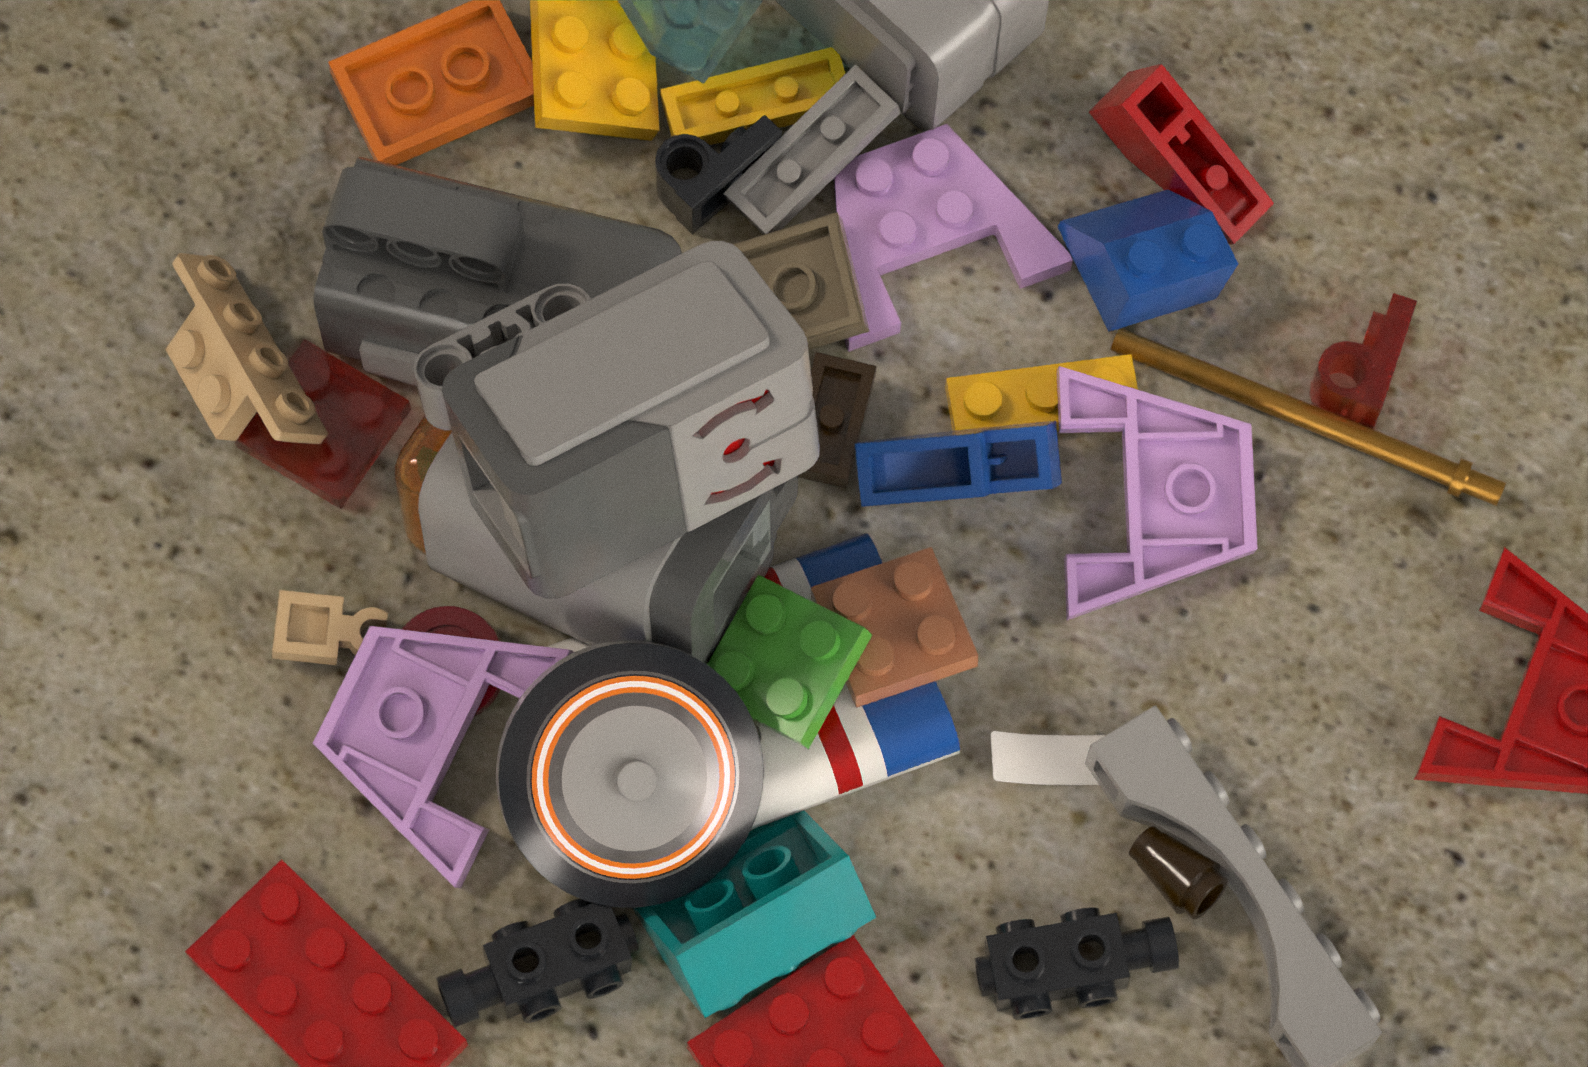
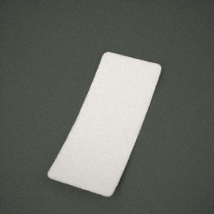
[991,731,1106,785]

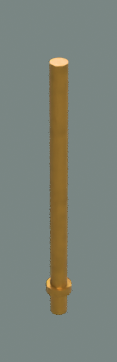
[1110,328,1506,506]

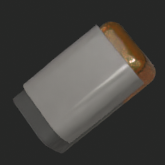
[395,415,798,664]

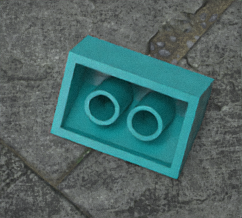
[633,810,876,1018]

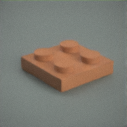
[811,547,978,708]

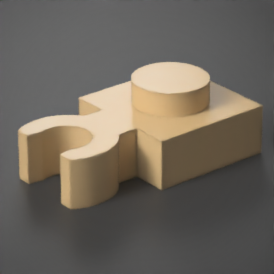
[272,590,388,665]

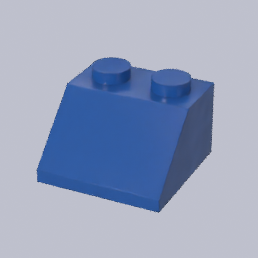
[1058,189,1238,332]

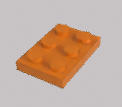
[328,0,534,165]

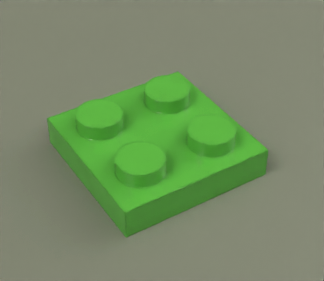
[707,575,872,749]

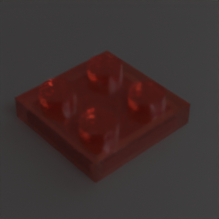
[235,339,411,509]

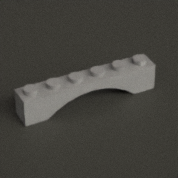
[1085,705,1382,1067]

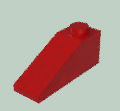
[1089,64,1274,245]

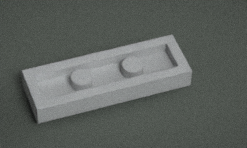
[724,65,901,235]

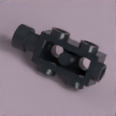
[436,898,639,1028]
[975,907,1179,1020]

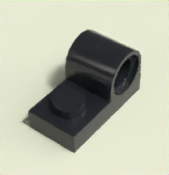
[655,115,782,235]

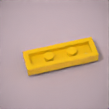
[660,47,846,145]
[945,354,1138,432]

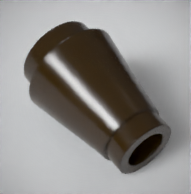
[1129,826,1228,920]

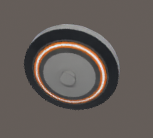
[496,640,764,908]

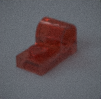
[1309,293,1417,429]

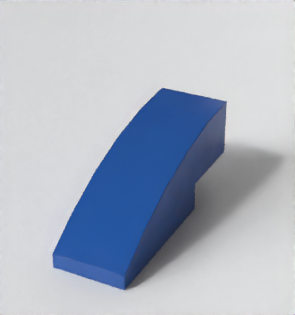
[855,421,1062,507]

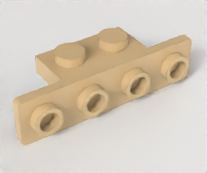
[165,253,328,444]

